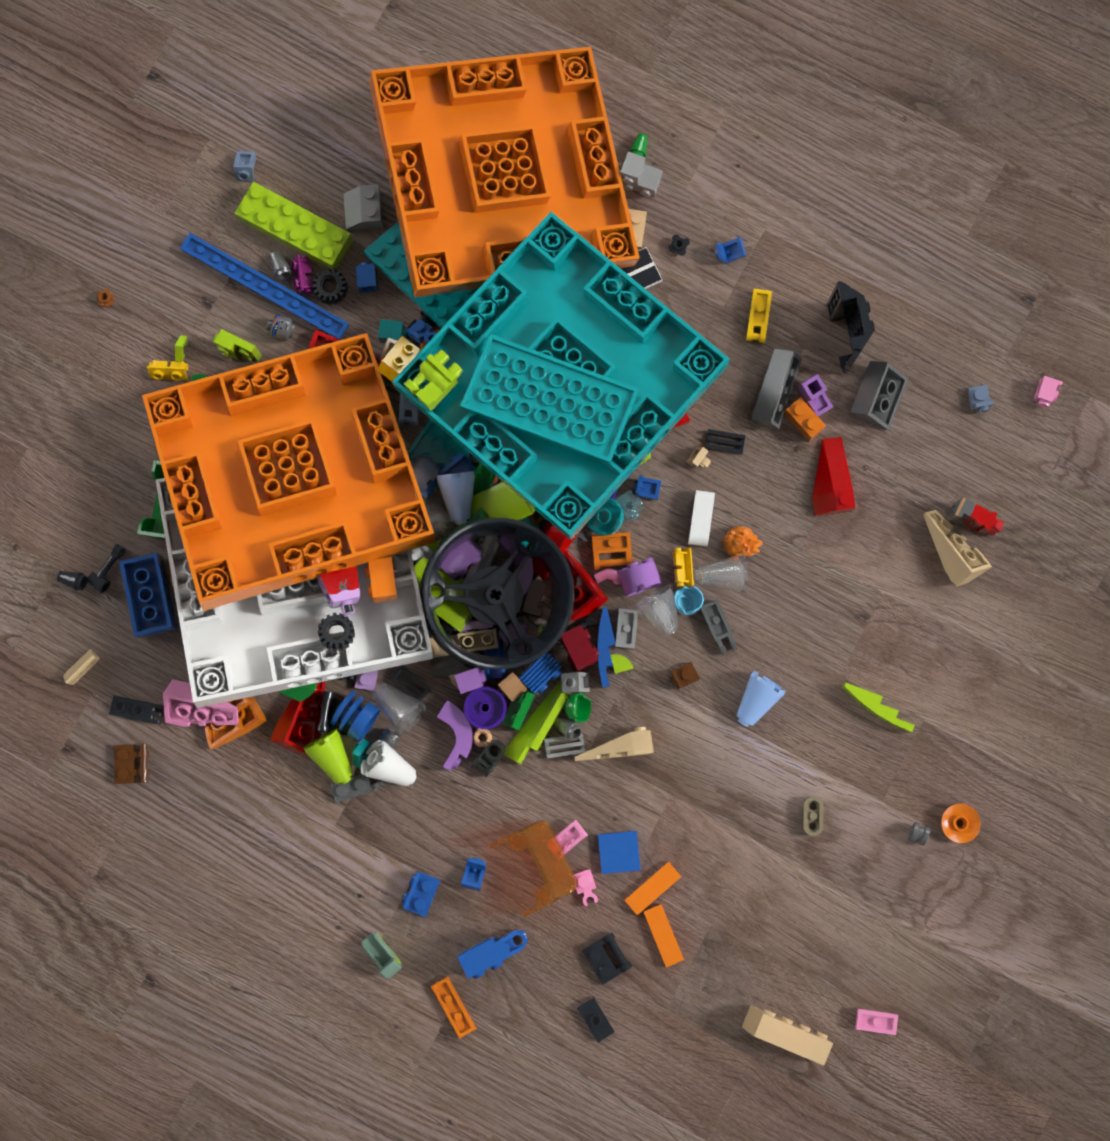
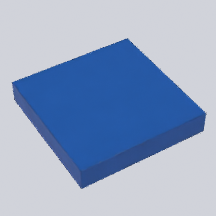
[598,831,641,874]

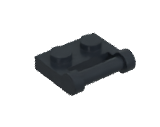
[317,691,337,732]
[582,932,633,985]

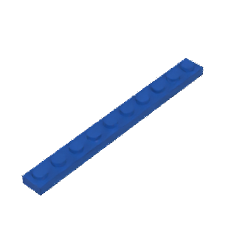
[180,233,350,340]

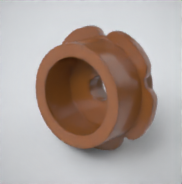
[96,289,115,307]

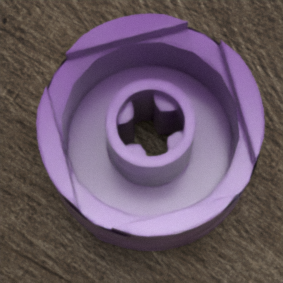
[617,558,662,597]

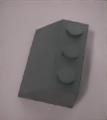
[850,361,908,430]

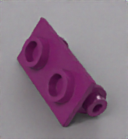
[292,254,314,295]

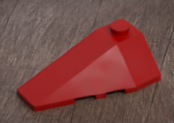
[812,437,856,516]
[270,681,326,757]

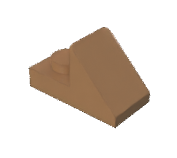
[498,672,527,701]

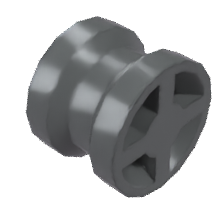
[908,822,930,846]

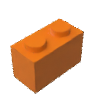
[784,397,826,442]
[365,557,398,604]

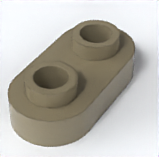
[803,797,823,836]

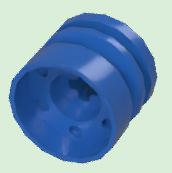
[330,691,381,743]

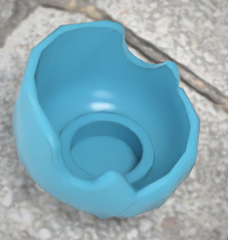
[672,586,704,615]

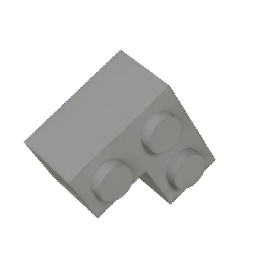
[620,152,663,197]

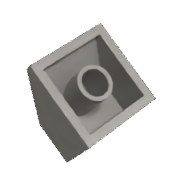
[344,184,383,231]

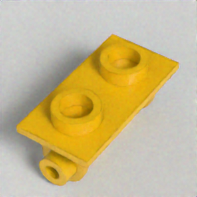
[147,360,188,381]
[672,548,694,588]

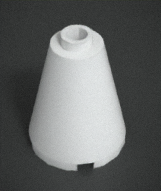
[361,740,416,786]

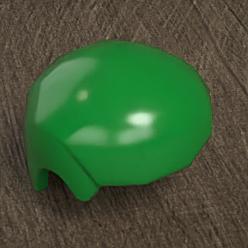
[565,692,592,723]

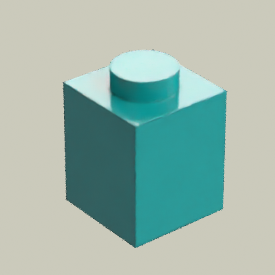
[378,319,407,343]

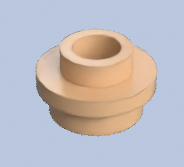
[473,728,492,747]

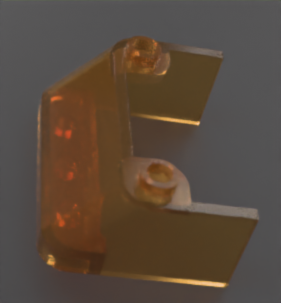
[488,820,577,917]

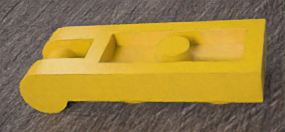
[746,289,772,343]

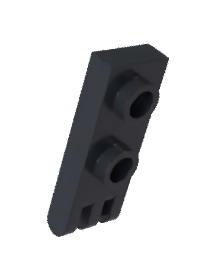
[109,695,164,725]

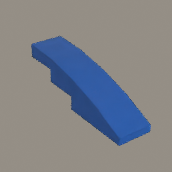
[598,607,616,689]

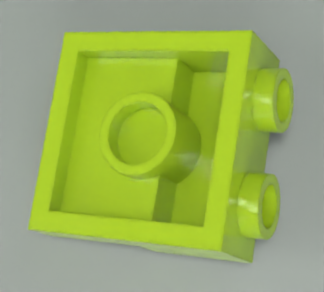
[213,329,262,362]

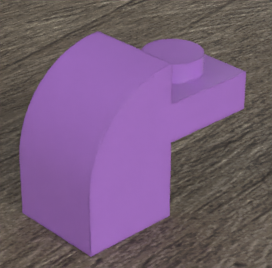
[798,374,833,416]

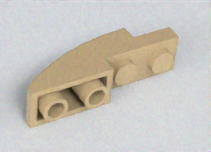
[429,629,498,658]

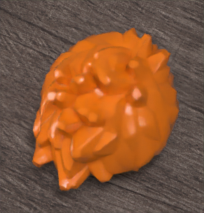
[722,526,763,558]

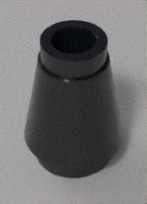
[57,571,87,591]

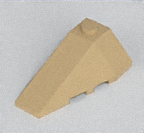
[923,510,992,586]
[575,727,654,761]

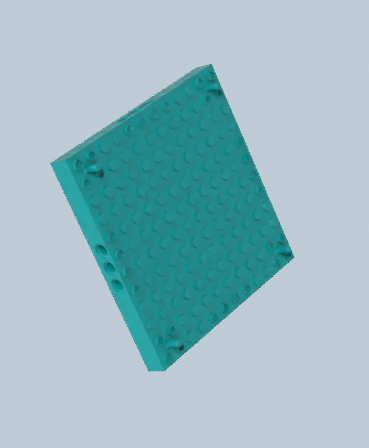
[392,212,730,540]

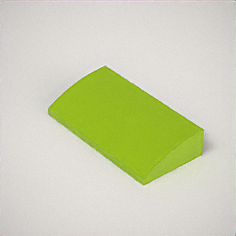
[458,482,535,540]
[414,557,473,633]

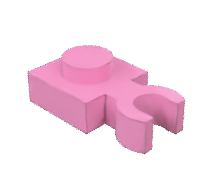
[571,869,598,906]

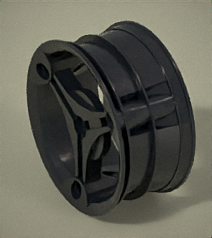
[419,518,574,669]

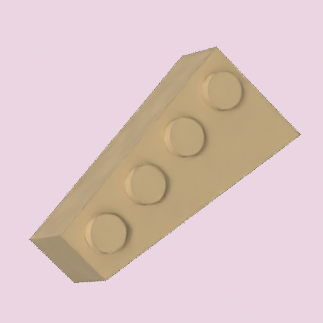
[742,1005,833,1065]

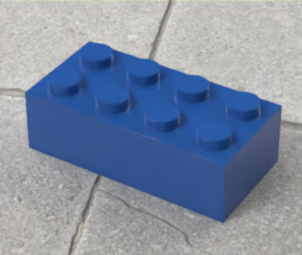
[119,553,178,638]

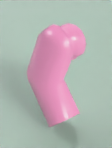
[594,568,621,585]

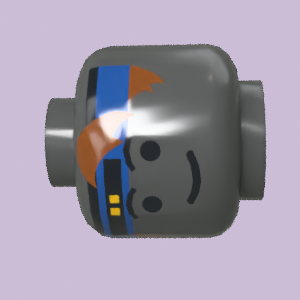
[266,315,295,342]

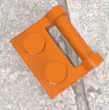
[592,532,633,570]

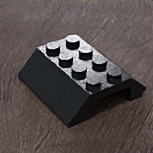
[827,281,875,374]

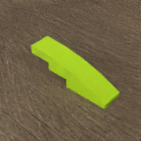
[842,683,915,733]

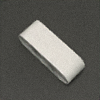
[688,490,715,547]

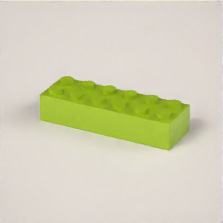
[235,182,353,270]

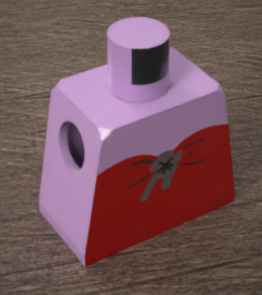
[318,566,360,616]

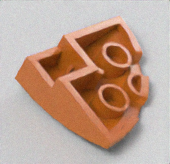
[205,696,267,749]

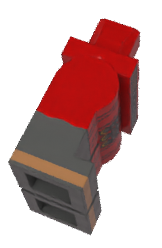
[946,497,1005,536]

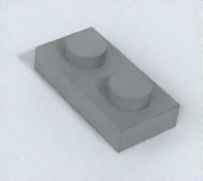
[615,608,638,649]

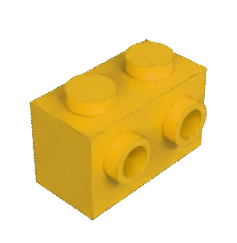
[377,336,421,381]

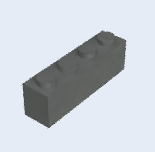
[751,349,802,429]

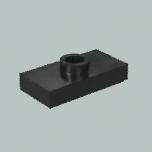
[577,997,615,1043]

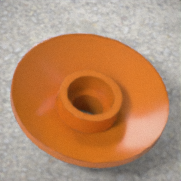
[941,804,981,843]

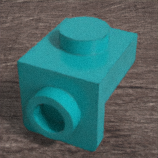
[352,739,370,769]

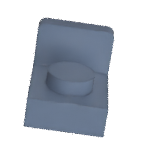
[233,151,256,181]
[967,385,994,413]

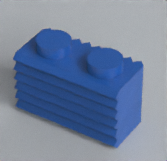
[518,652,562,694]

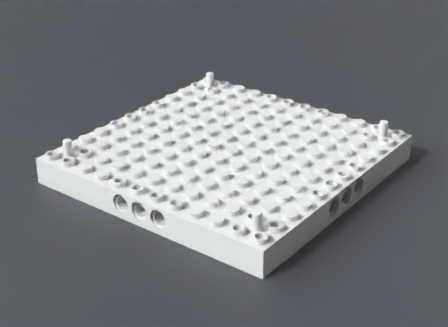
[156,478,433,708]

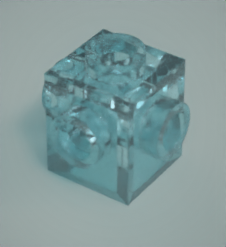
[615,490,643,522]

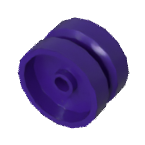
[464,686,507,729]

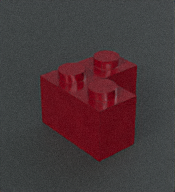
[560,625,600,672]

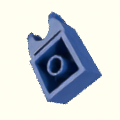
[457,929,528,980]

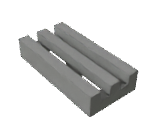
[544,733,585,759]

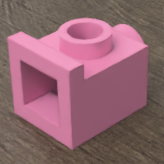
[1033,376,1063,408]

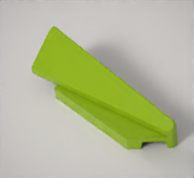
[504,680,571,764]

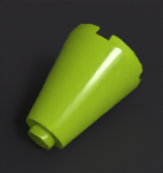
[304,729,353,785]

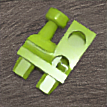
[404,350,463,411]

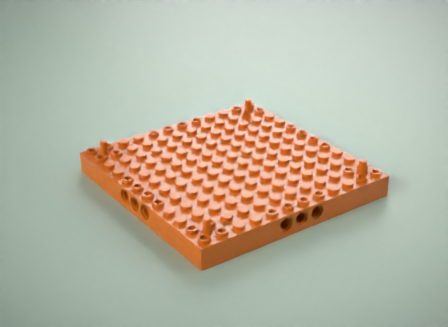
[369,47,640,297]
[142,333,435,611]

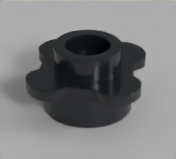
[668,235,690,256]

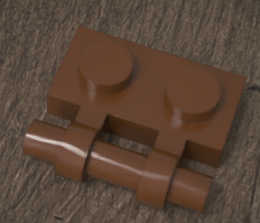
[114,744,150,784]

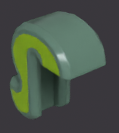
[361,932,402,979]

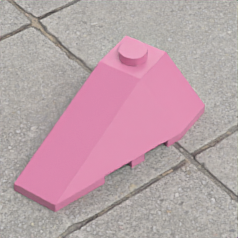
[163,679,239,727]

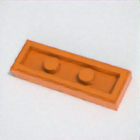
[624,861,682,915]
[643,904,684,967]
[430,976,477,1039]

